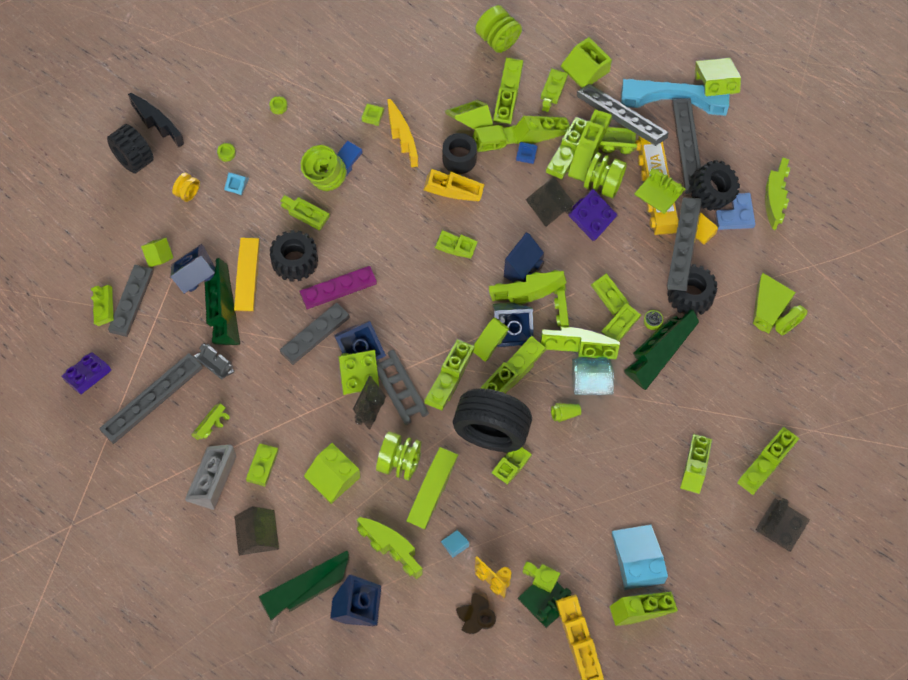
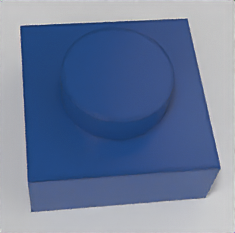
[516,142,538,164]

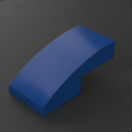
[327,140,362,176]

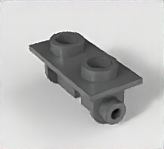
[194,343,235,379]

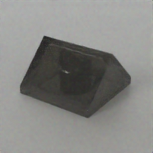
[234,506,279,556]

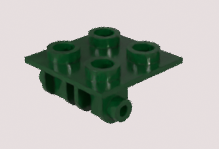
[517,582,572,628]

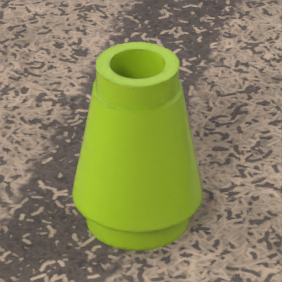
[551,403,581,423]

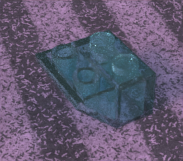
[572,357,614,395]

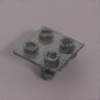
[526,177,574,227]
[353,376,386,429]
[755,498,810,552]

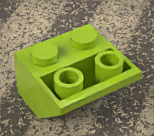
[561,37,612,88]

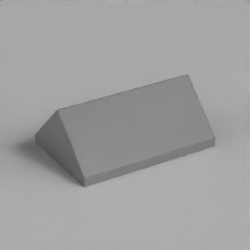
[185,444,236,510]

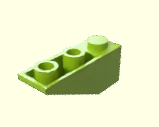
[513,116,570,144]
[680,434,712,494]
[609,592,678,626]

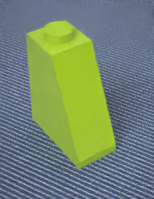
[753,273,796,334]

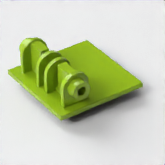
[634,168,686,214]
[338,350,379,395]

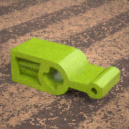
[472,125,519,152]

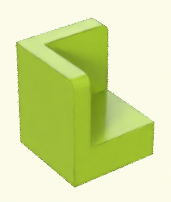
[141,238,173,267]

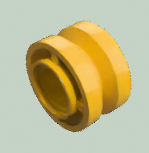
[172,172,200,202]

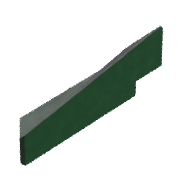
[204,258,240,345]
[624,310,699,390]
[259,551,350,620]

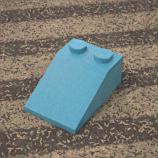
[612,525,668,590]

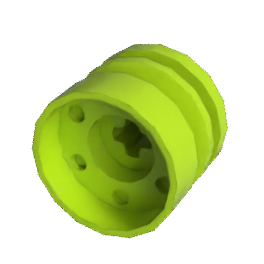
[475,5,522,53]
[300,145,347,191]
[584,152,627,199]
[376,431,421,481]

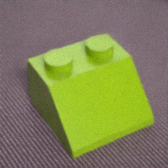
[304,443,360,504]

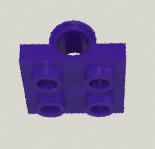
[568,189,618,241]
[61,352,112,395]

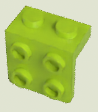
[598,127,637,154]

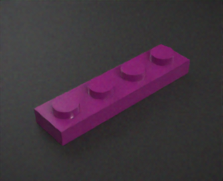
[300,266,377,310]

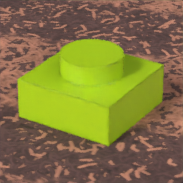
[361,103,384,126]

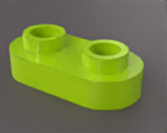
[775,305,808,336]

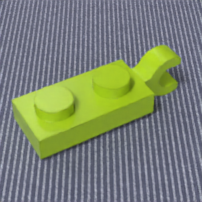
[541,69,568,112]
[280,195,330,231]
[553,284,569,327]

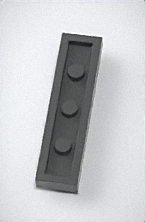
[108,264,153,337]
[280,303,350,365]

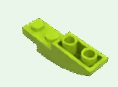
[493,57,523,124]
[568,109,612,182]
[546,117,587,179]
[765,157,791,230]
[489,270,566,305]
[540,326,620,359]
[480,336,546,393]
[424,339,475,411]
[737,427,800,495]
[357,517,423,580]

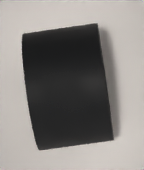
[442,133,477,174]

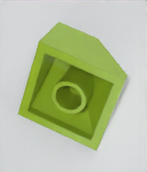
[445,100,493,129]

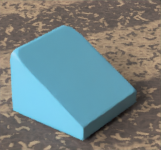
[224,172,249,195]
[441,530,469,558]

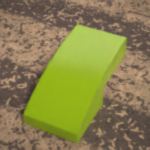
[435,230,478,258]
[473,317,509,362]
[492,447,532,485]

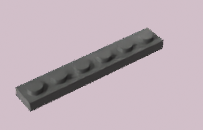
[577,84,668,146]
[672,98,701,194]
[667,197,702,291]
[99,353,203,444]

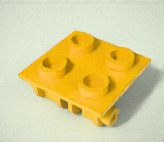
[475,556,511,598]

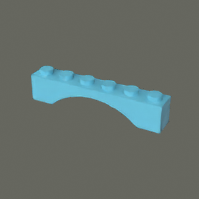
[621,79,729,116]

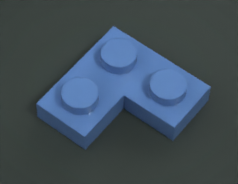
[715,193,755,230]

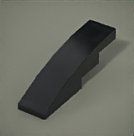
[128,93,184,147]

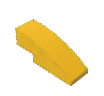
[423,169,484,201]

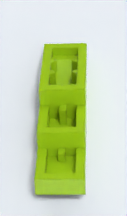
[406,447,458,529]

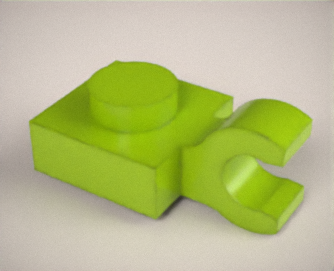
[523,562,560,593]

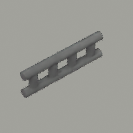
[376,350,429,425]

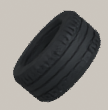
[453,388,533,452]

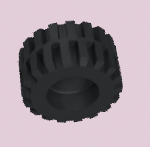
[107,124,154,174]
[689,160,740,211]
[270,230,318,282]
[667,264,718,316]

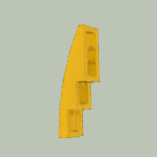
[387,99,418,167]
[234,238,260,312]
[556,595,604,680]

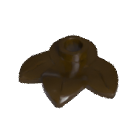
[456,593,496,634]

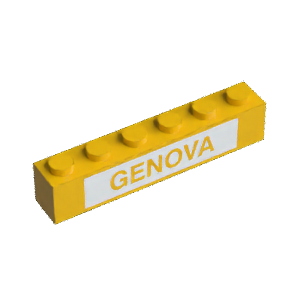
[635,136,679,235]

